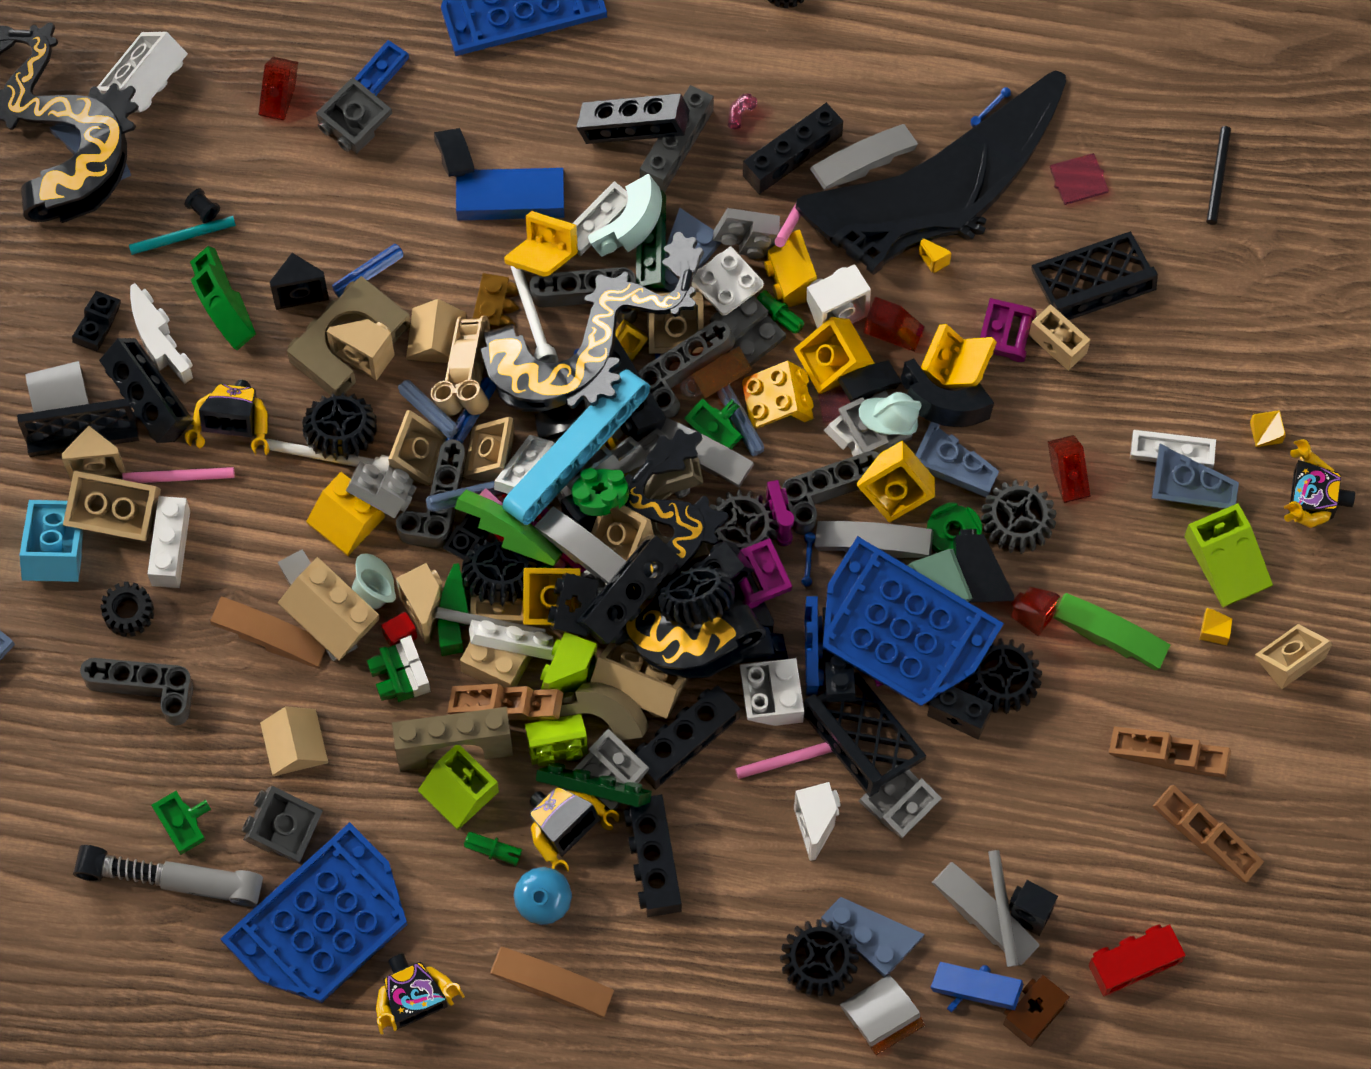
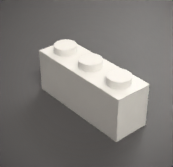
[147,496,190,588]

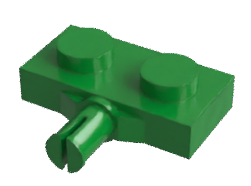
[684,398,743,449]
[151,791,211,855]

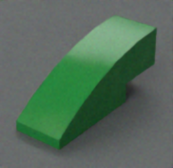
[438,563,468,656]

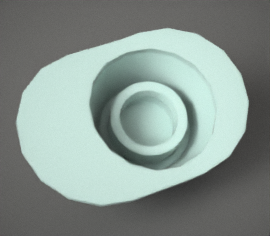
[859,392,922,435]
[352,553,396,609]

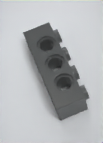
[640,85,714,193]

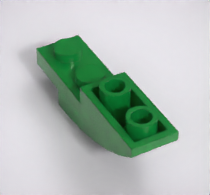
[190,246,256,350]

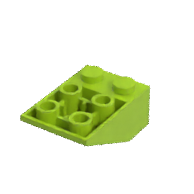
[1184,503,1273,608]

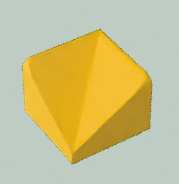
[919,239,952,273]
[615,320,648,361]
[1250,410,1285,447]
[1199,608,1232,646]

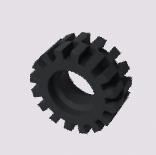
[101,582,154,637]

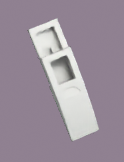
[130,283,193,384]

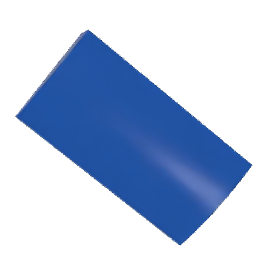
[456,168,565,221]

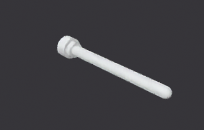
[511,266,558,363]
[263,439,389,475]

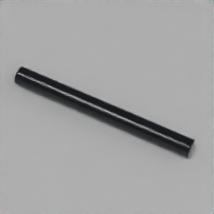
[1206,126,1231,225]

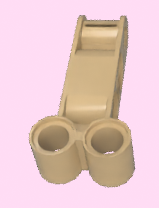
[431,316,490,416]

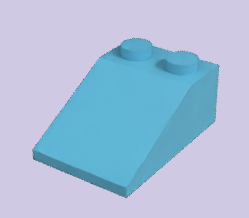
[19,500,83,582]

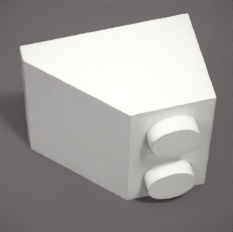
[807,264,871,329]
[794,782,841,861]

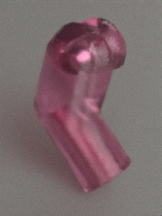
[728,93,758,129]

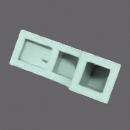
[588,174,662,257]

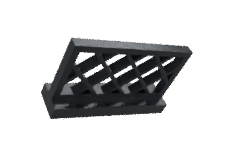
[1031,231,1158,320]
[17,398,139,457]
[803,673,926,797]

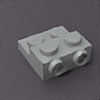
[713,208,782,259]
[346,461,417,518]

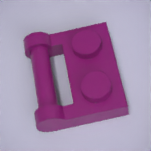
[980,298,1037,362]
[766,480,794,547]
[738,538,793,609]

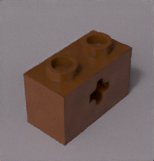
[1003,974,1070,1047]

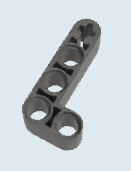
[530,267,638,324]
[638,321,735,419]
[396,440,466,549]
[782,451,880,535]
[80,658,194,726]

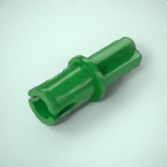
[757,290,805,334]
[464,832,523,866]

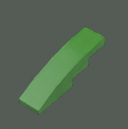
[455,489,563,566]
[1053,593,1170,670]

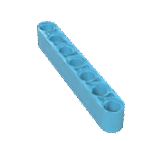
[502,370,650,525]

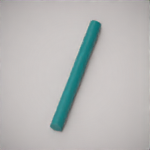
[129,216,236,255]

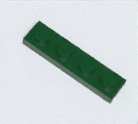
[636,190,666,290]
[536,763,652,807]

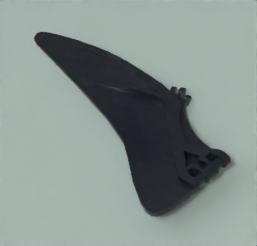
[795,70,1066,275]

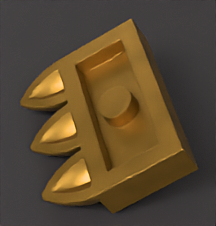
[473,273,520,330]

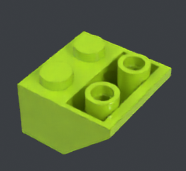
[540,632,597,693]
[525,714,588,766]
[418,745,499,831]

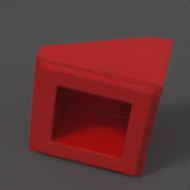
[381,612,417,647]

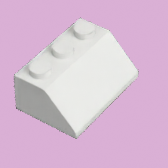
[97,32,188,113]

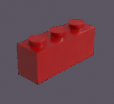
[1088,924,1186,997]

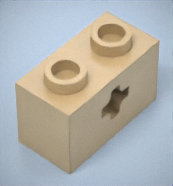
[1029,304,1090,371]

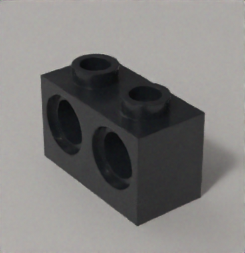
[1009,880,1058,936]

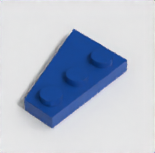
[804,596,824,696]

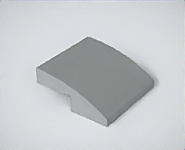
[25,361,89,419]
[838,391,912,453]
[573,729,649,811]
[859,765,942,838]
[840,975,920,1047]

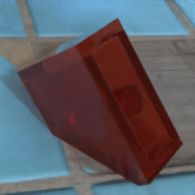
[258,57,299,121]
[864,297,925,352]
[1047,435,1091,503]
[1011,587,1060,637]

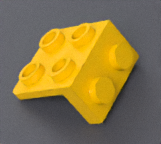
[504,211,578,277]
[921,324,997,388]
[742,360,814,429]

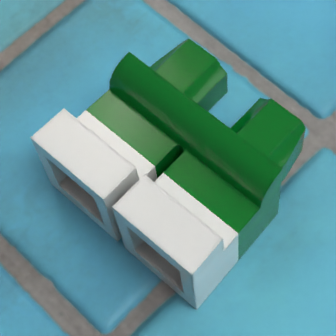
[367,635,431,702]

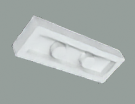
[572,181,628,256]
[1130,430,1216,469]
[494,435,555,494]
[469,620,554,660]

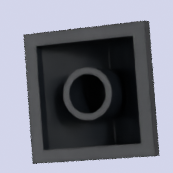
[270,253,329,310]

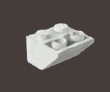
[740,658,804,726]

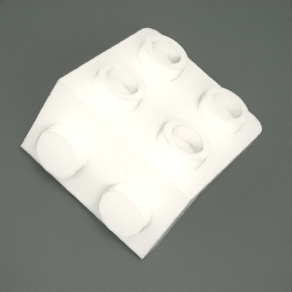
[692,246,764,316]

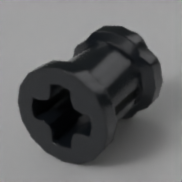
[184,188,220,223]

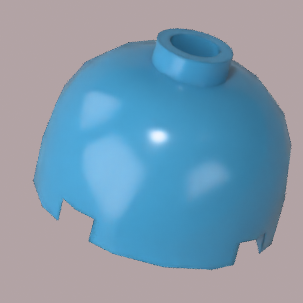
[514,867,572,925]

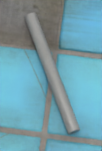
[434,607,546,633]
[988,850,1019,967]

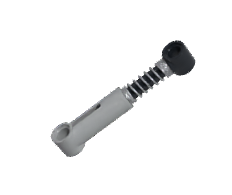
[73,845,263,907]

